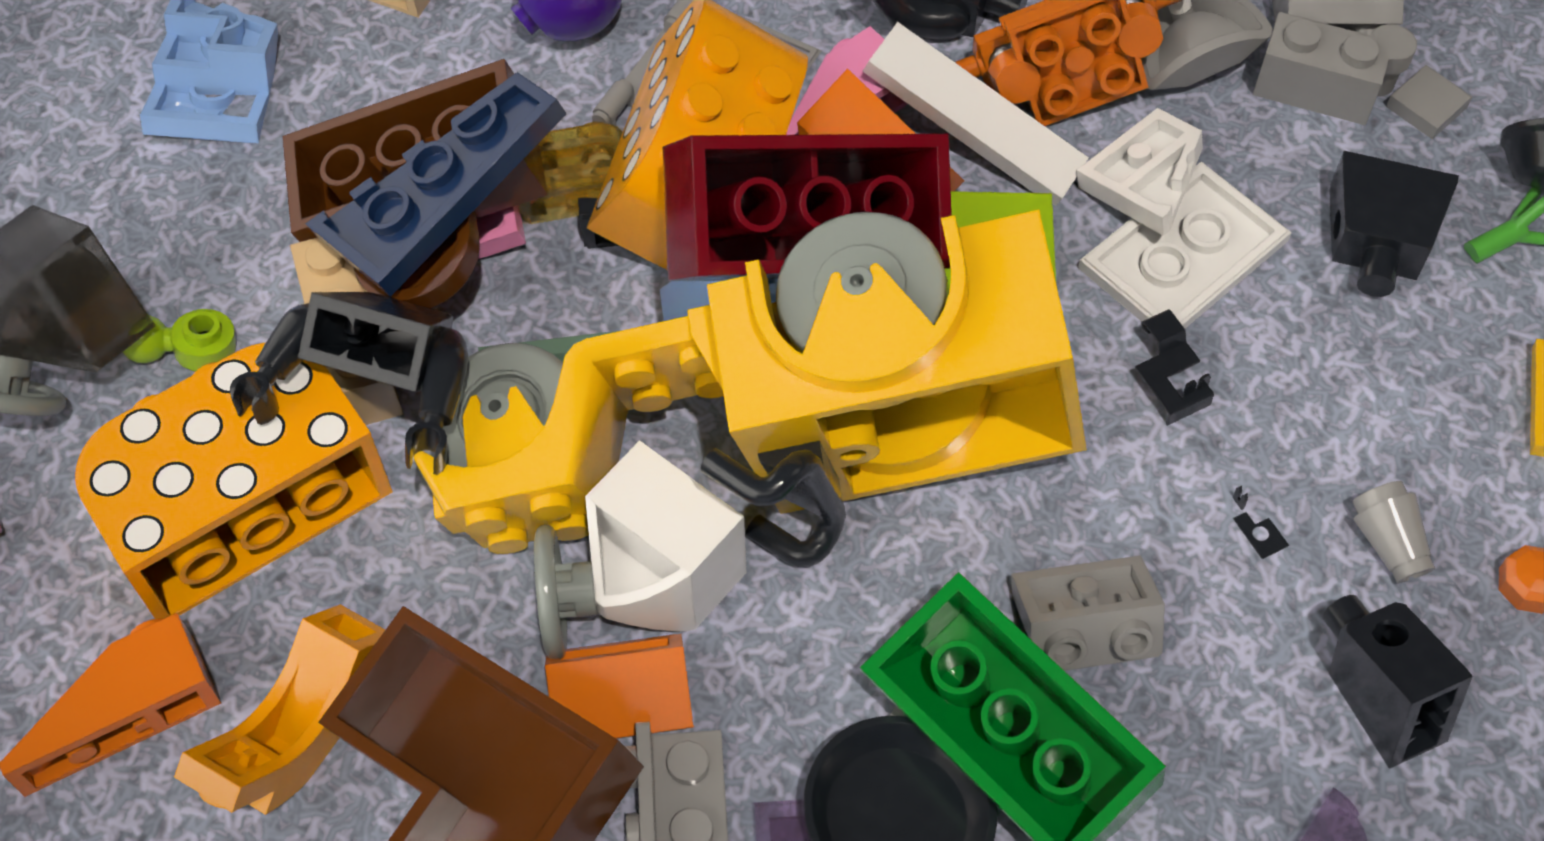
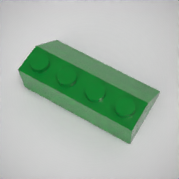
[860,572,1166,841]

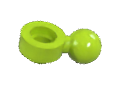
[118,309,236,371]

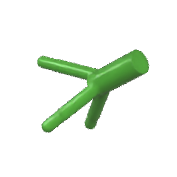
[1464,188,1544,264]

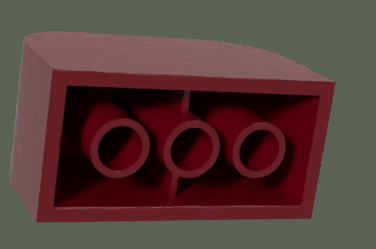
[662,134,952,281]

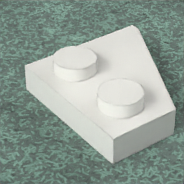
[1076,108,1203,236]

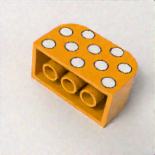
[587,0,808,271]
[75,343,393,619]

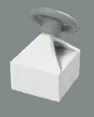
[534,440,747,659]

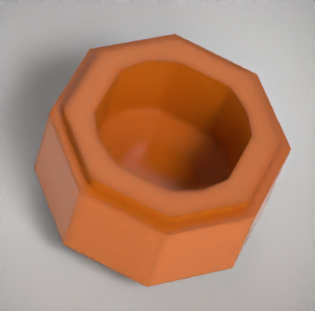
[1499,545,1544,614]

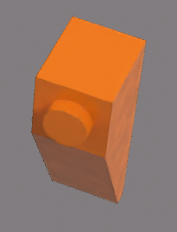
[0,613,221,797]

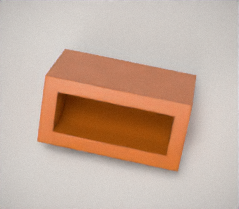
[545,633,694,738]

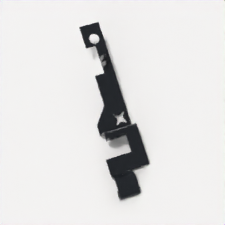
[1135,309,1289,559]

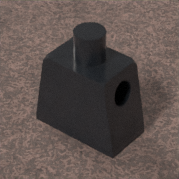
[1329,151,1459,297]
[1322,594,1473,769]

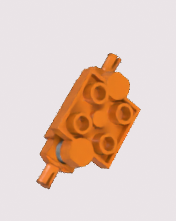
[955,0,1183,126]

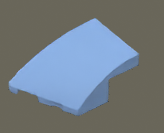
[140,0,278,143]

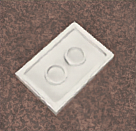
[1078,162,1292,329]

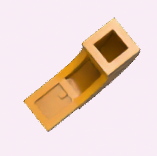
[174,604,385,815]

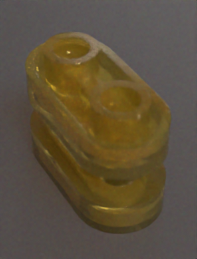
[518,121,623,224]

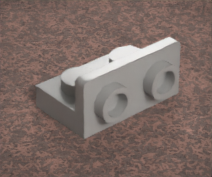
[1011,555,1165,671]
[625,722,728,841]

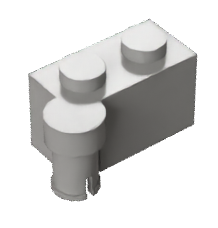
[1253,12,1417,126]

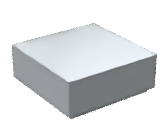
[1386,65,1472,139]

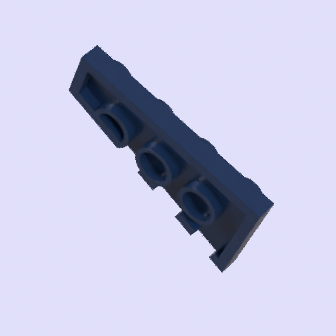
[305,72,567,297]

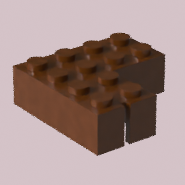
[318,606,644,841]

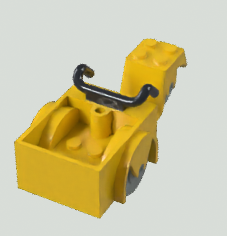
[414,209,1087,567]

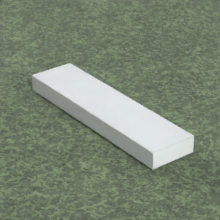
[862,22,1089,206]

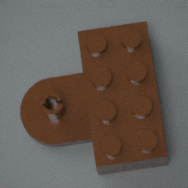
[282,59,548,308]

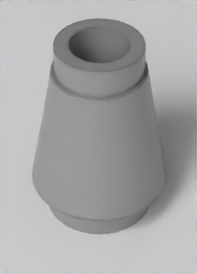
[1353,481,1435,584]

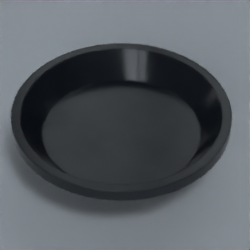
[802,716,997,841]

